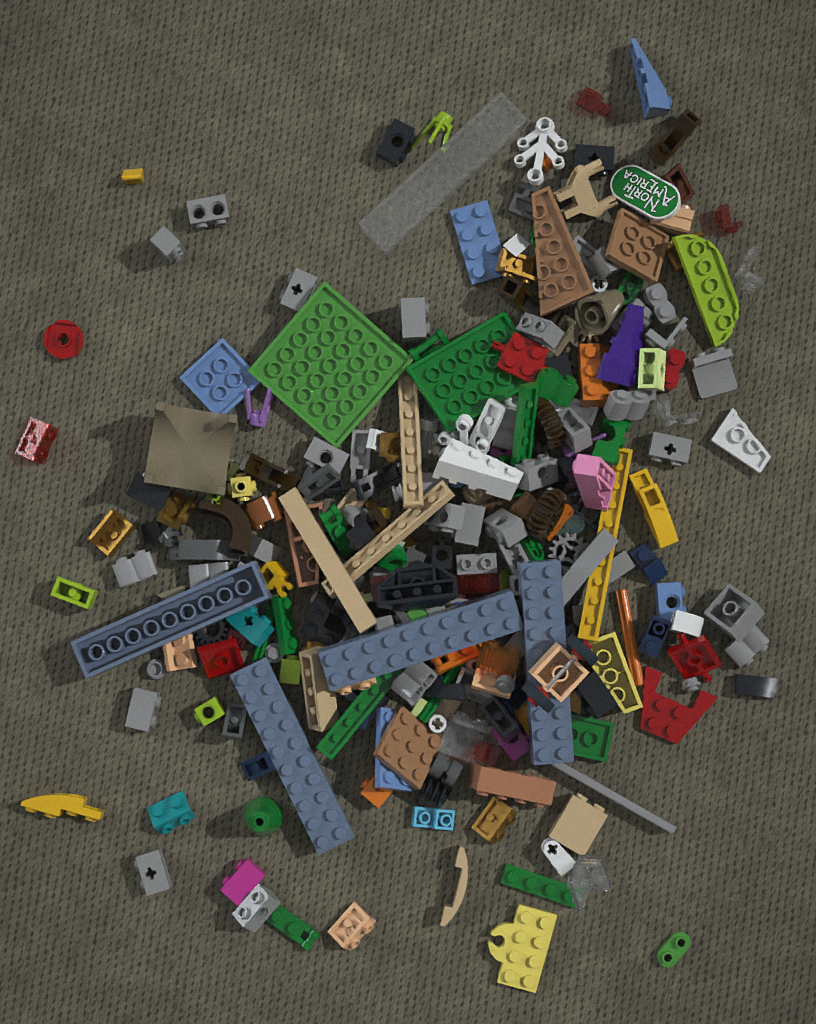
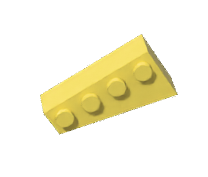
[587,631,643,714]

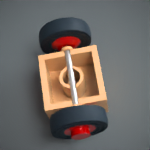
[522,634,599,713]

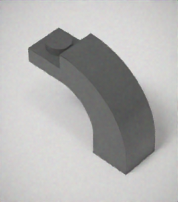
[170,540,240,561]

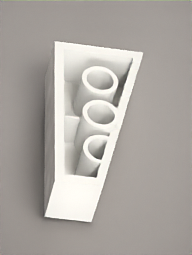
[432,438,524,501]

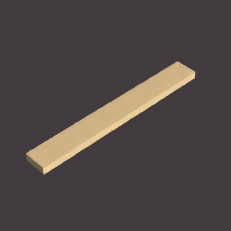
[398,362,424,509]
[321,480,455,599]
[279,487,378,633]

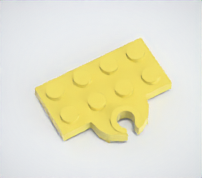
[488,903,557,993]

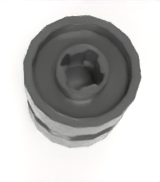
[428,751,463,787]

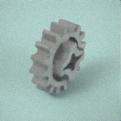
[548,533,589,574]

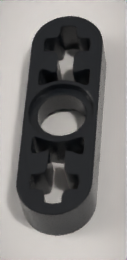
[567,491,601,532]

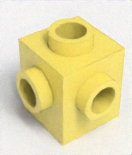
[228,473,257,502]

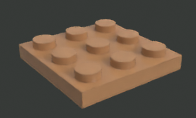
[604,208,670,285]
[373,705,444,790]

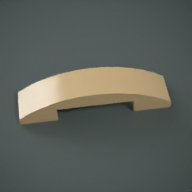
[440,845,468,926]

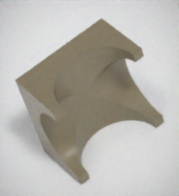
[144,402,238,495]

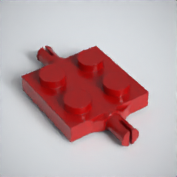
[491,332,549,383]
[668,632,721,683]

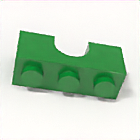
[590,413,632,468]

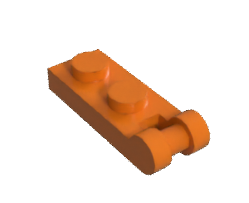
[430,643,487,675]

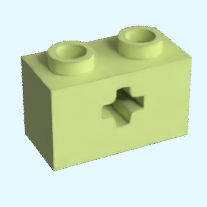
[638,348,666,391]

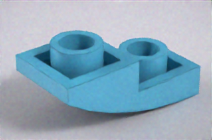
[411,806,455,830]

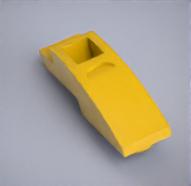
[628,468,678,549]
[21,793,105,822]

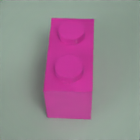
[220,857,266,906]

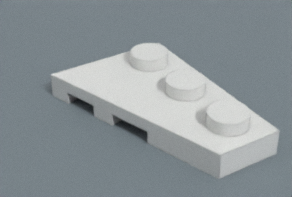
[710,408,771,474]

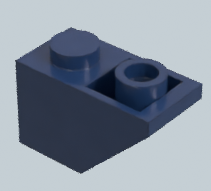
[637,614,672,659]

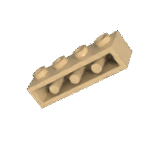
[299,646,339,732]

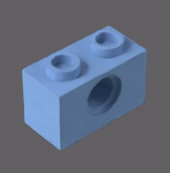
[654,582,686,621]

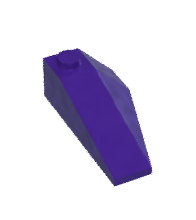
[596,303,644,388]

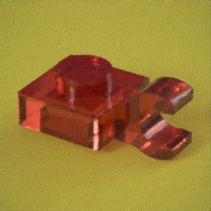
[576,86,612,117]

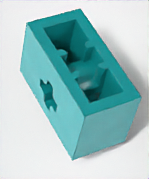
[226,606,275,647]

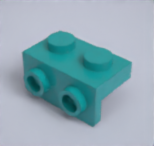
[147,790,196,835]

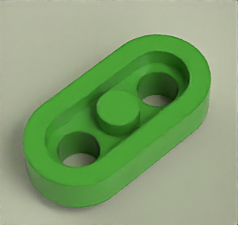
[657,931,691,967]

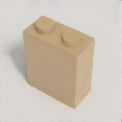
[548,793,608,857]

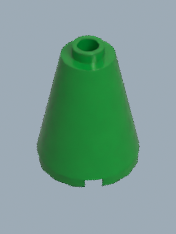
[244,796,283,837]

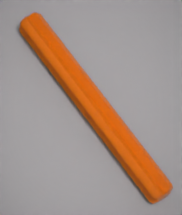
[615,589,644,686]

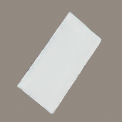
[503,233,530,257]

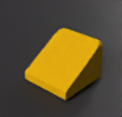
[122,168,144,184]

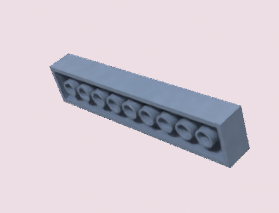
[517,559,574,765]
[71,561,273,679]
[317,588,524,692]
[230,656,355,855]

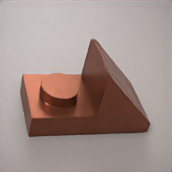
[662,163,695,205]

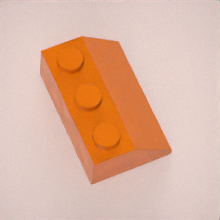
[577,343,619,407]

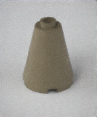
[575,289,624,335]

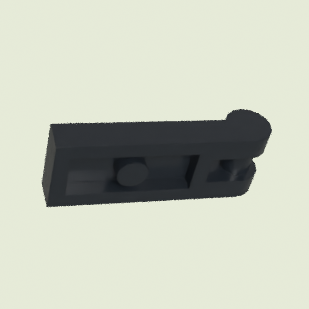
[350,461,402,501]

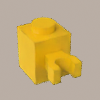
[261,561,294,598]

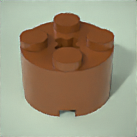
[240,491,284,531]

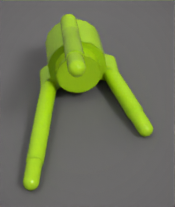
[411,111,453,154]

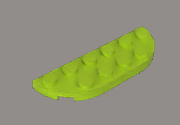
[672,234,739,347]

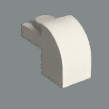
[669,610,704,638]

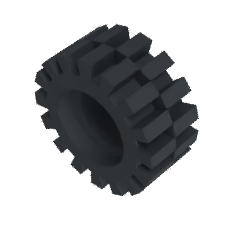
[193,618,229,645]

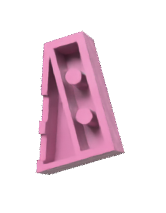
[572,454,616,511]

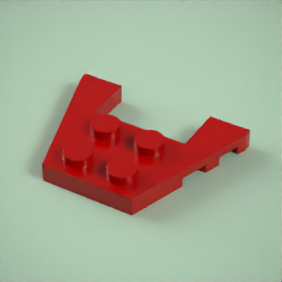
[640,666,717,744]

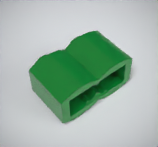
[534,367,579,408]

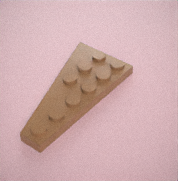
[531,186,595,317]

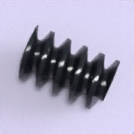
[409,776,452,809]

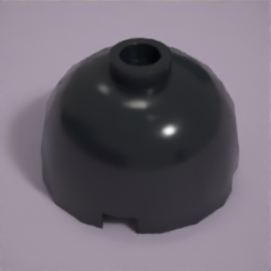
[551,456,579,495]

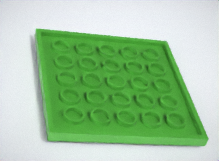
[248,281,414,448]

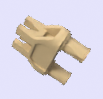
[553,158,618,219]

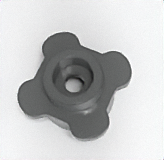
[159,527,179,547]

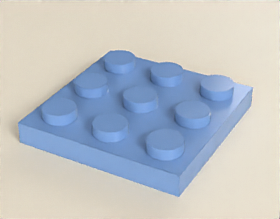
[179,338,261,414]

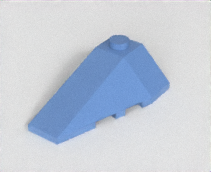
[629,38,672,119]

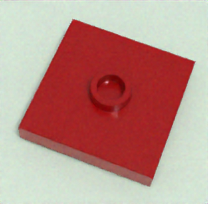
[197,638,245,679]

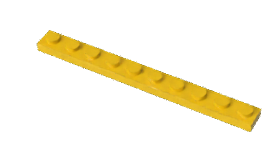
[578,448,633,643]

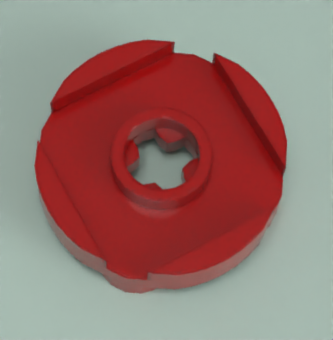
[44,320,84,360]

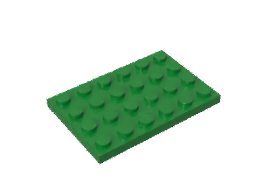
[406,311,538,434]

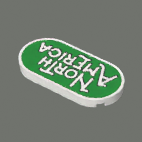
[610,165,681,221]

